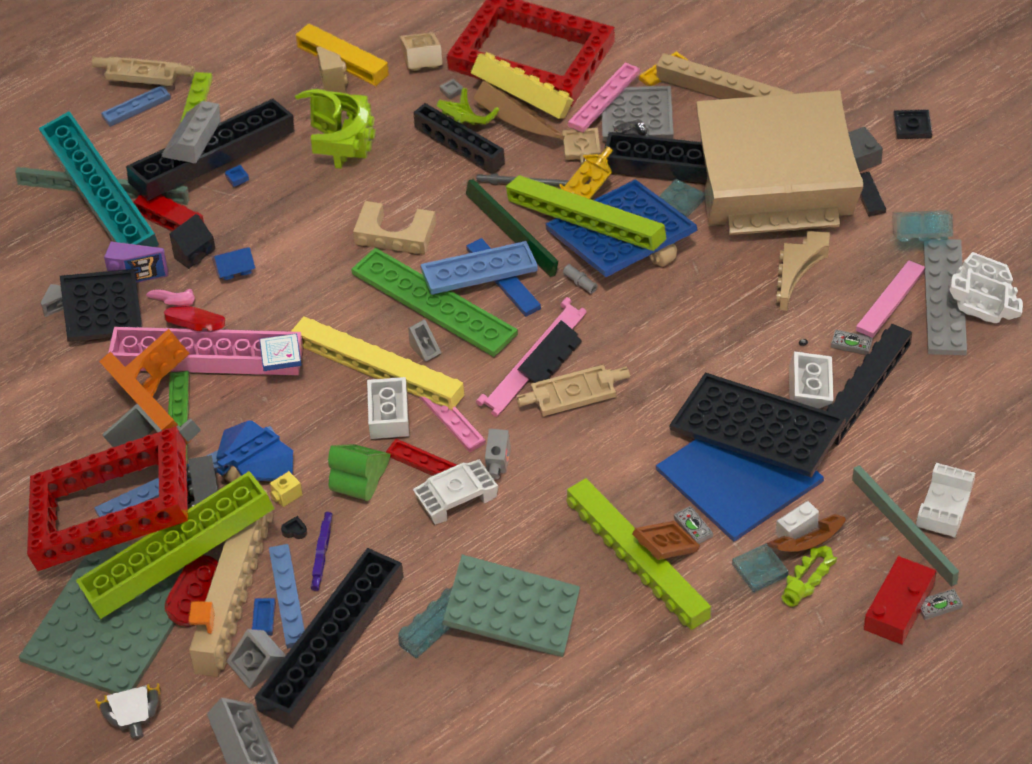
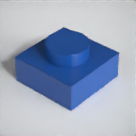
[225,165,249,187]

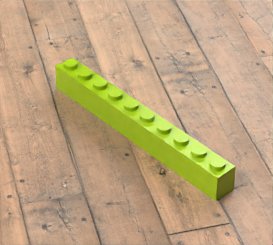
[506,175,666,251]
[566,478,711,630]

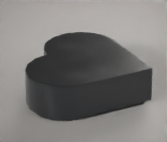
[281,516,307,539]

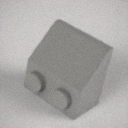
[226,629,286,689]

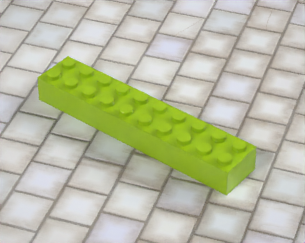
[76,471,275,619]

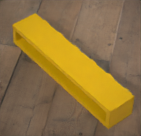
[295,23,389,86]

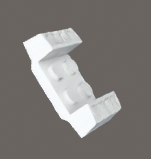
[413,459,498,524]
[916,463,975,537]

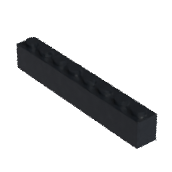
[826,324,912,445]

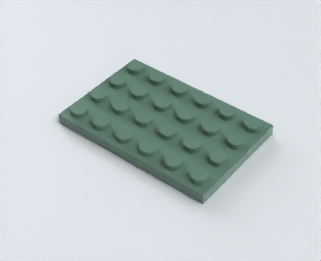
[442,555,580,657]

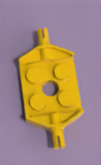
[560,146,613,199]

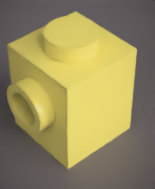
[270,471,302,507]

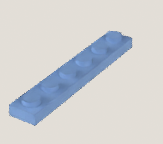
[269,544,304,649]

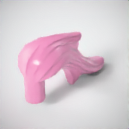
[146,289,195,306]

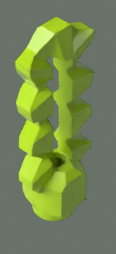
[782,545,837,606]

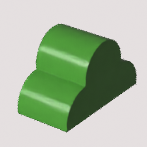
[328,444,391,501]

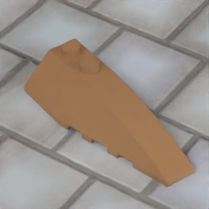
[473,81,565,139]

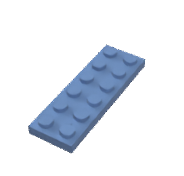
[421,241,538,295]

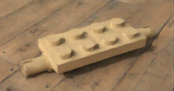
[92,57,194,86]
[516,365,630,416]

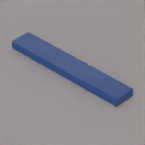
[466,238,541,317]

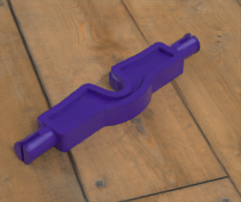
[311,512,333,591]

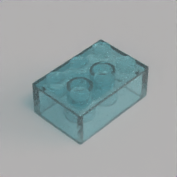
[892,210,953,242]

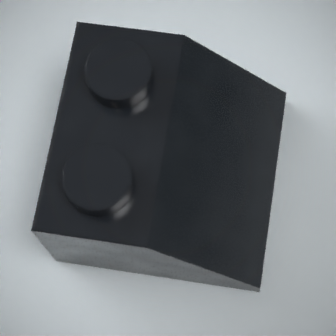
[169,214,216,269]

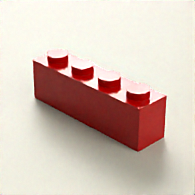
[133,195,204,231]

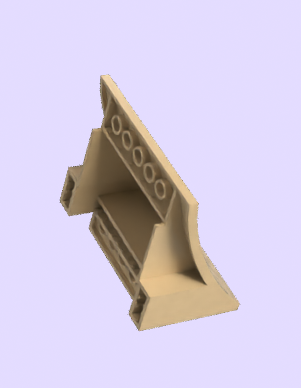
[696,90,863,235]

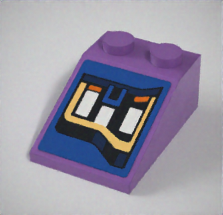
[104,242,169,283]

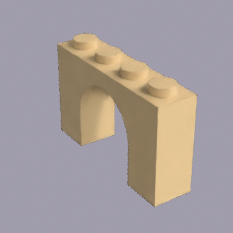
[353,201,436,255]

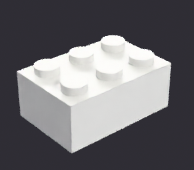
[367,377,409,439]

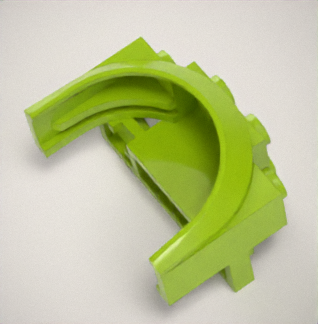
[311,91,376,169]

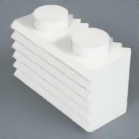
[775,501,819,539]

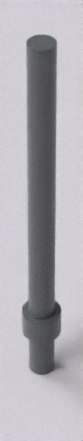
[476,173,569,187]

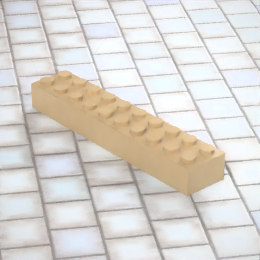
[189,490,273,677]

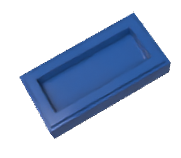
[252,598,276,636]

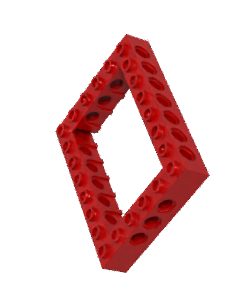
[447,0,615,107]
[27,426,188,572]

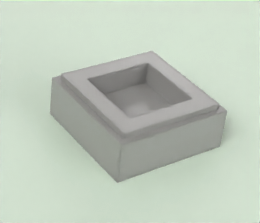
[440,79,463,99]

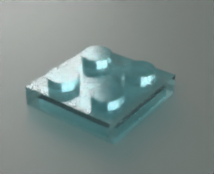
[659,179,705,217]
[732,543,789,593]

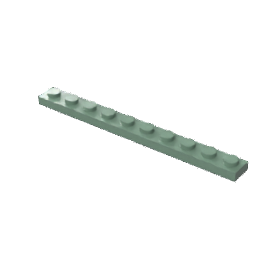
[15,167,189,205]

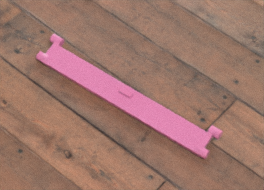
[476,297,587,417]

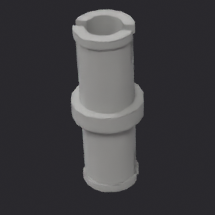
[563,264,598,294]

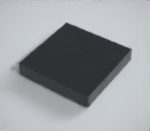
[893,109,932,139]

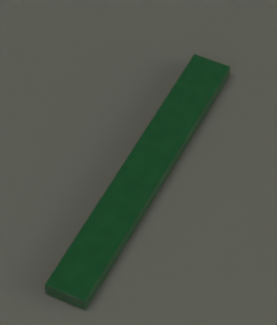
[466,179,559,277]

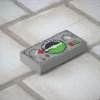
[831,330,873,355]
[674,506,713,544]
[920,589,963,620]

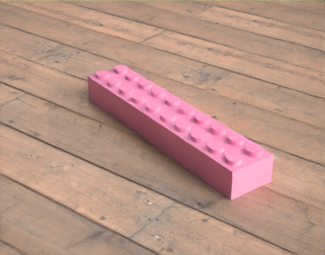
[108,327,303,375]

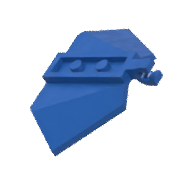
[216,420,293,481]

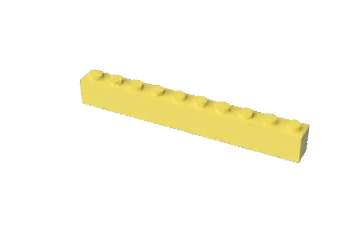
[291,317,464,411]

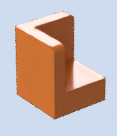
[189,602,215,634]

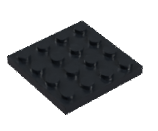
[60,269,142,342]

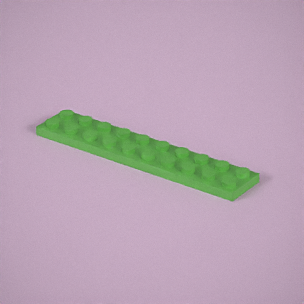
[351,248,518,357]

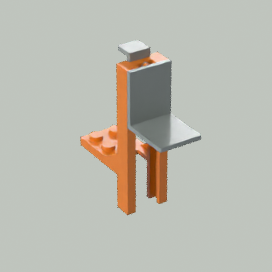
[99,329,201,447]

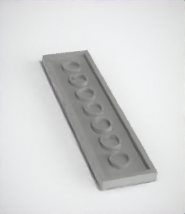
[923,239,967,355]

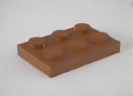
[632,521,700,560]

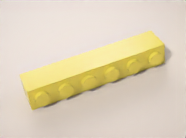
[471,52,573,119]

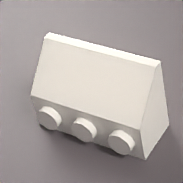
[789,351,833,409]

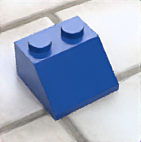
[211,247,256,280]

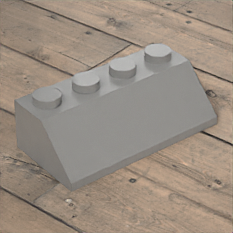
[162,101,221,163]
[207,698,278,764]

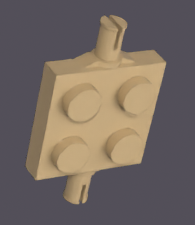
[563,128,601,165]

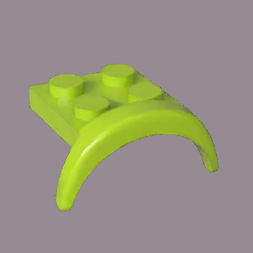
[436,88,499,125]
[295,89,342,134]

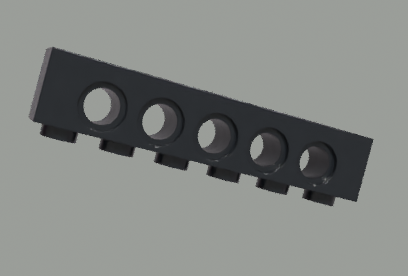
[413,103,505,174]

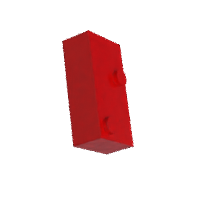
[864,556,936,645]

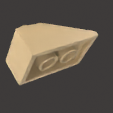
[400,33,442,71]

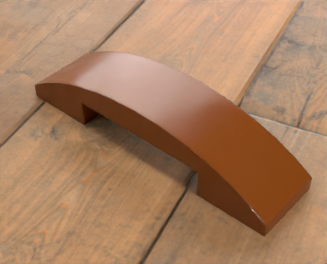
[767,514,846,552]

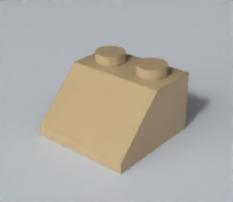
[317,47,348,93]

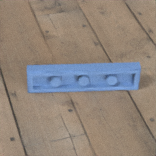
[101,85,171,127]

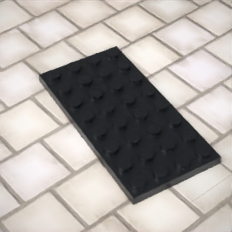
[669,372,846,477]

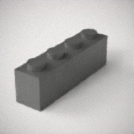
[186,455,218,507]

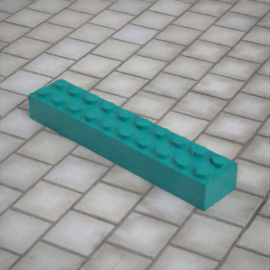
[39,111,159,247]

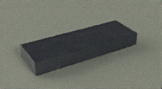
[860,172,886,216]

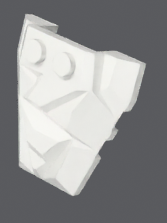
[949,252,1023,323]

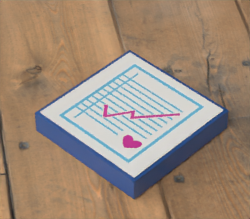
[259,333,302,371]

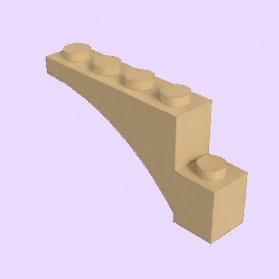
[777,231,830,311]

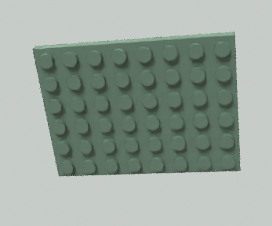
[19,543,184,694]

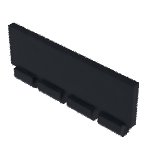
[517,320,582,383]

